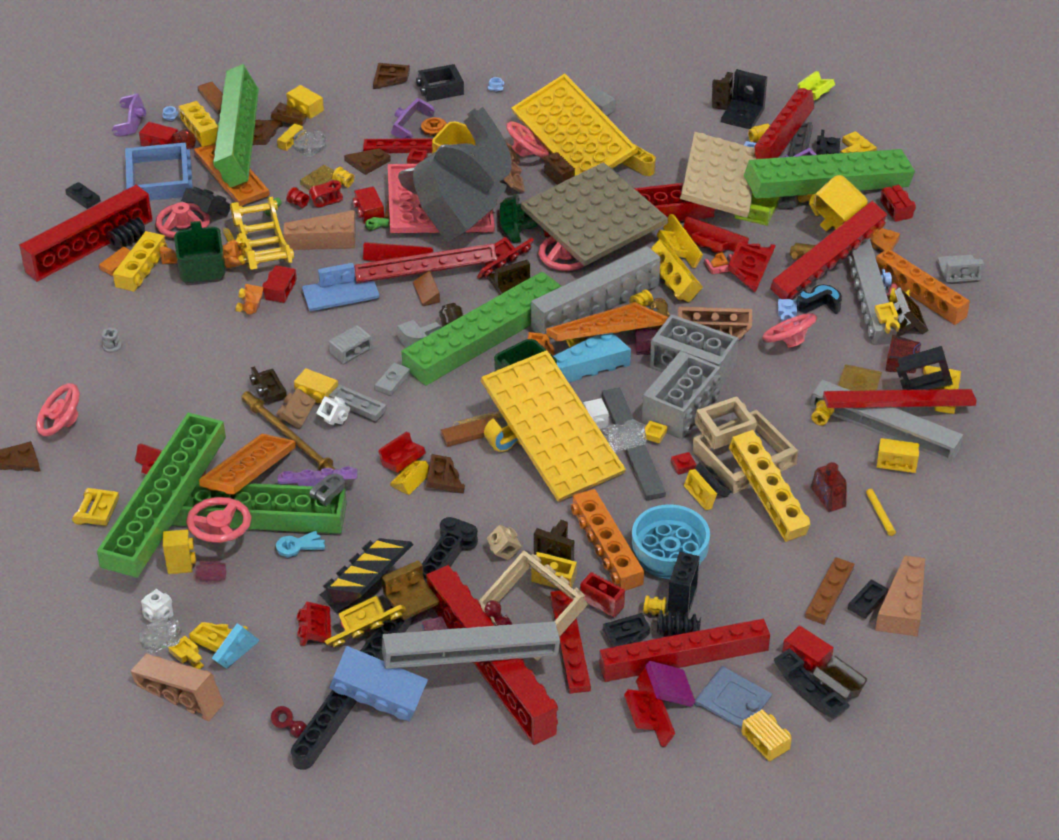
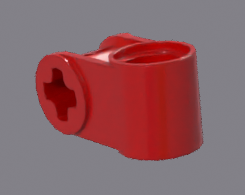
[309,180,343,208]

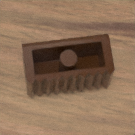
[544,152,575,185]

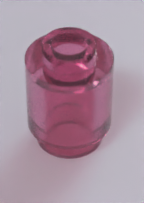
[196,561,226,582]

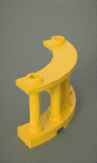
[230,196,294,270]

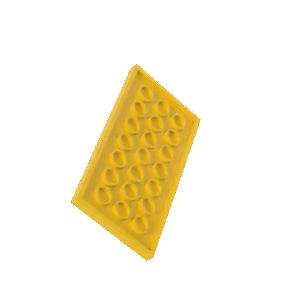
[511,73,638,176]

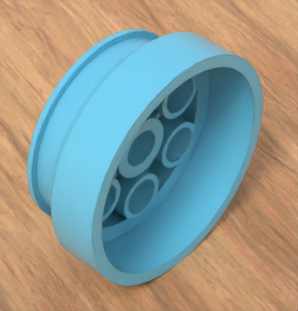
[632,504,710,579]

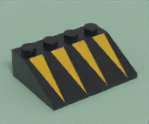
[319,538,414,613]

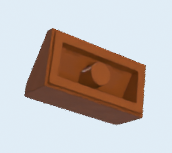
[413,271,440,306]

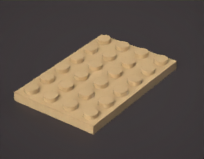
[680,132,756,218]

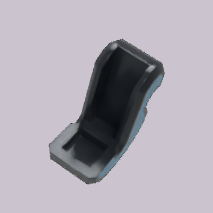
[797,284,842,314]

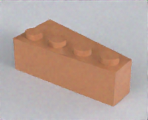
[875,555,925,637]

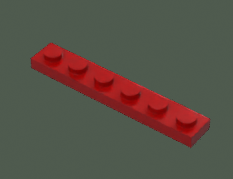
[550,590,591,694]

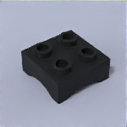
[181,187,230,217]

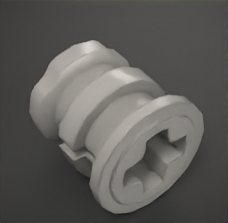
[101,328,121,352]

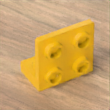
[876,438,919,473]

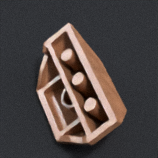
[678,307,752,341]

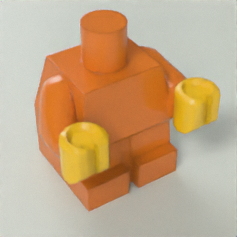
[222,237,246,268]
[235,284,263,315]

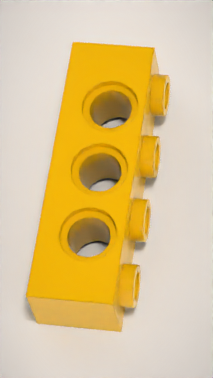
[178,101,219,147]
[113,231,167,292]
[651,240,703,303]

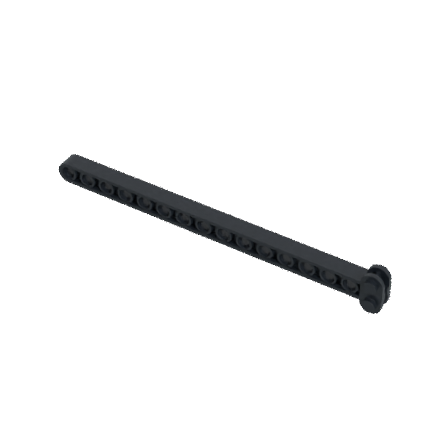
[291,517,478,770]

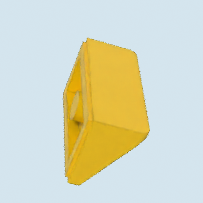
[390,461,429,495]

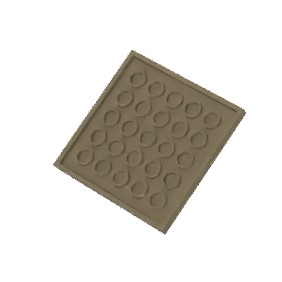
[521,162,668,266]

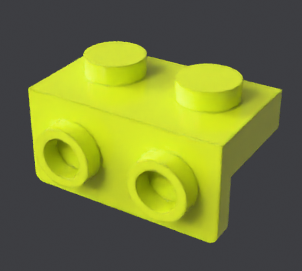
[797,71,835,100]

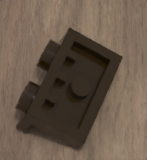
[712,72,733,110]

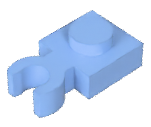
[778,299,797,323]

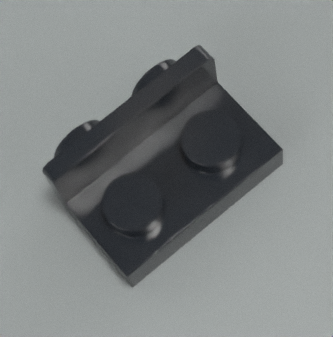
[816,129,840,155]

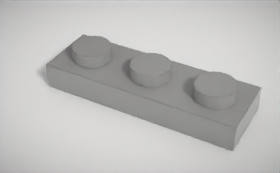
[329,385,387,421]

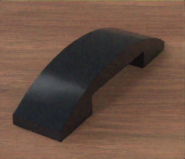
[774,648,850,719]

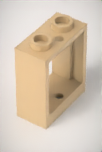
[695,396,757,449]

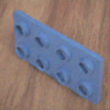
[302,263,379,311]

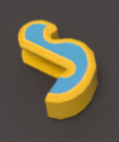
[484,418,521,452]

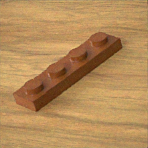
[805,557,855,625]

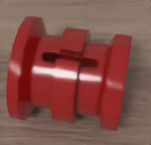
[286,187,310,208]

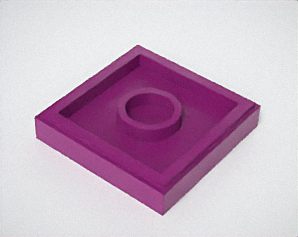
[645,661,695,707]

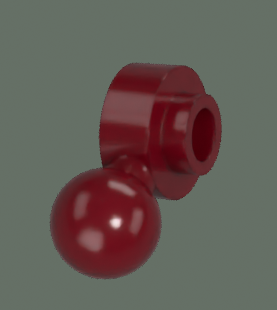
[484,600,513,626]
[271,706,307,738]

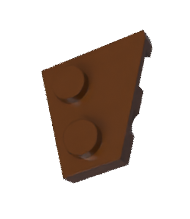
[373,63,410,89]
[271,102,307,126]
[253,120,283,145]
[344,148,391,175]
[0,441,41,472]
[426,454,465,494]

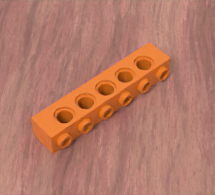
[876,248,970,325]
[571,489,644,591]

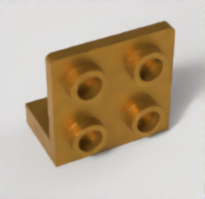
[381,560,439,620]

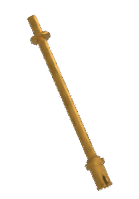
[241,391,337,471]

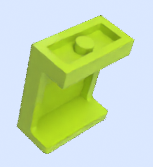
[735,192,780,226]

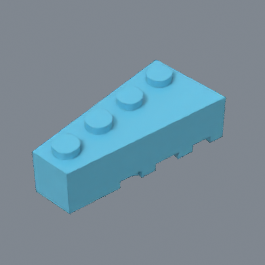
[554,333,631,382]

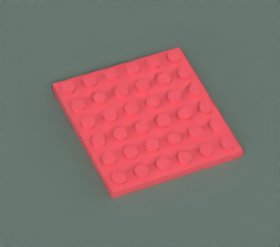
[388,164,495,234]

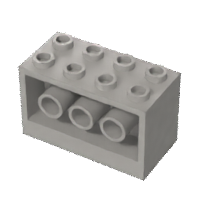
[650,314,739,389]
[642,351,722,440]

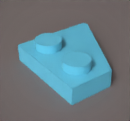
[212,623,259,669]

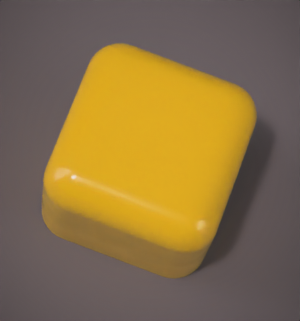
[432,121,475,154]
[813,175,868,232]

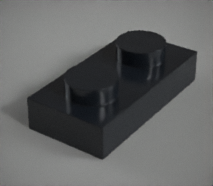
[65,182,101,209]
[695,462,732,497]
[848,579,889,619]

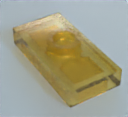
[300,165,335,190]

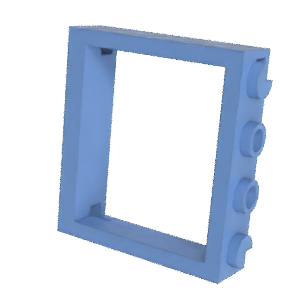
[125,143,193,201]

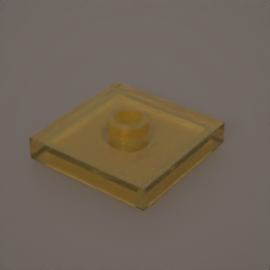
[838,364,882,391]

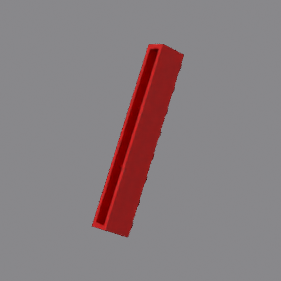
[754,88,814,159]
[770,201,887,300]
[599,618,770,682]

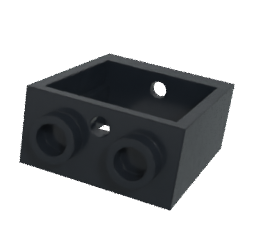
[416,64,464,102]
[896,346,953,390]
[667,552,700,618]

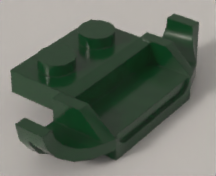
[500,194,538,244]

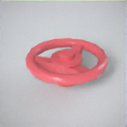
[506,121,550,158]
[155,202,210,239]
[538,236,584,271]
[762,313,817,348]
[36,383,80,437]
[186,497,252,543]

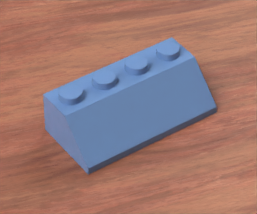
[329,646,428,722]

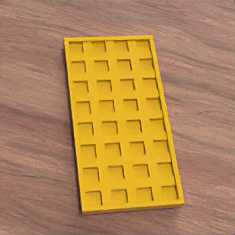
[480,350,626,502]

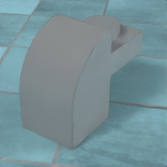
[397,319,440,348]

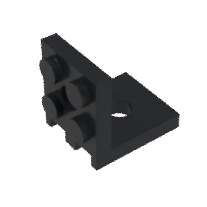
[721,69,767,129]

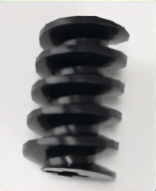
[106,217,145,249]
[657,610,701,637]

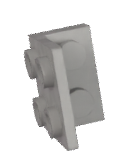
[938,255,984,282]

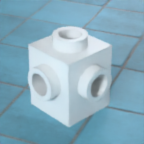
[317,396,350,425]
[141,589,174,627]

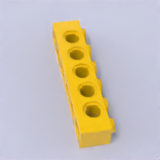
[729,430,811,542]

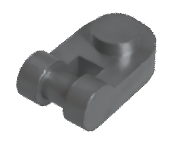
[309,473,345,506]

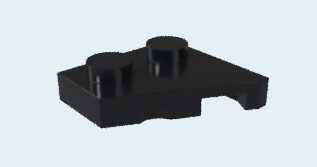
[603,613,650,647]

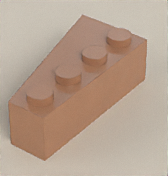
[283,210,356,250]
[131,654,224,722]

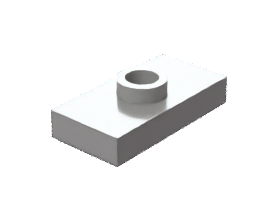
[375,363,410,396]

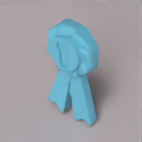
[276,531,325,558]

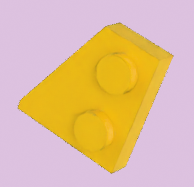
[189,622,248,652]

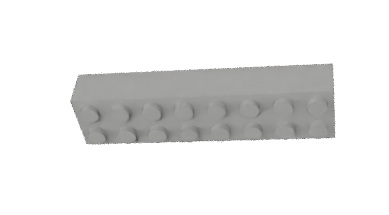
[531,246,661,338]

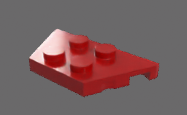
[727,243,776,292]

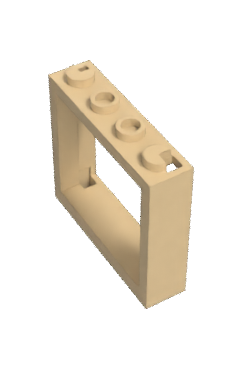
[693,409,798,494]
[479,550,588,662]

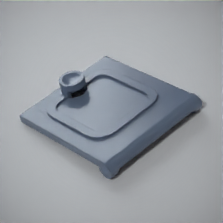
[694,666,772,729]

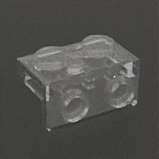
[601,420,647,452]

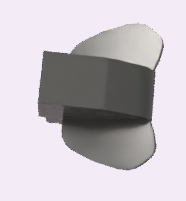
[398,107,511,242]

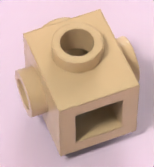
[487,525,522,561]

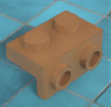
[276,388,316,429]

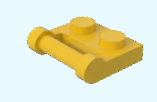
[72,488,120,526]

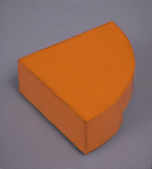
[160,247,177,264]
[711,252,729,268]

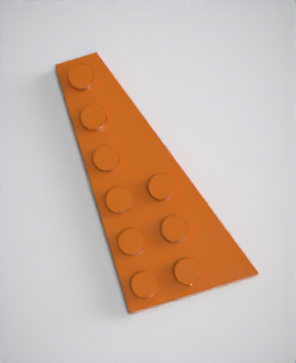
[546,302,669,341]

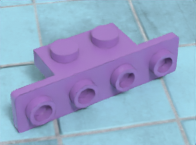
[278,466,357,486]

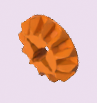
[421,117,447,136]

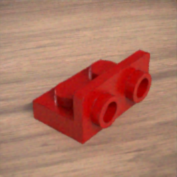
[378,431,426,473]
[297,601,332,646]

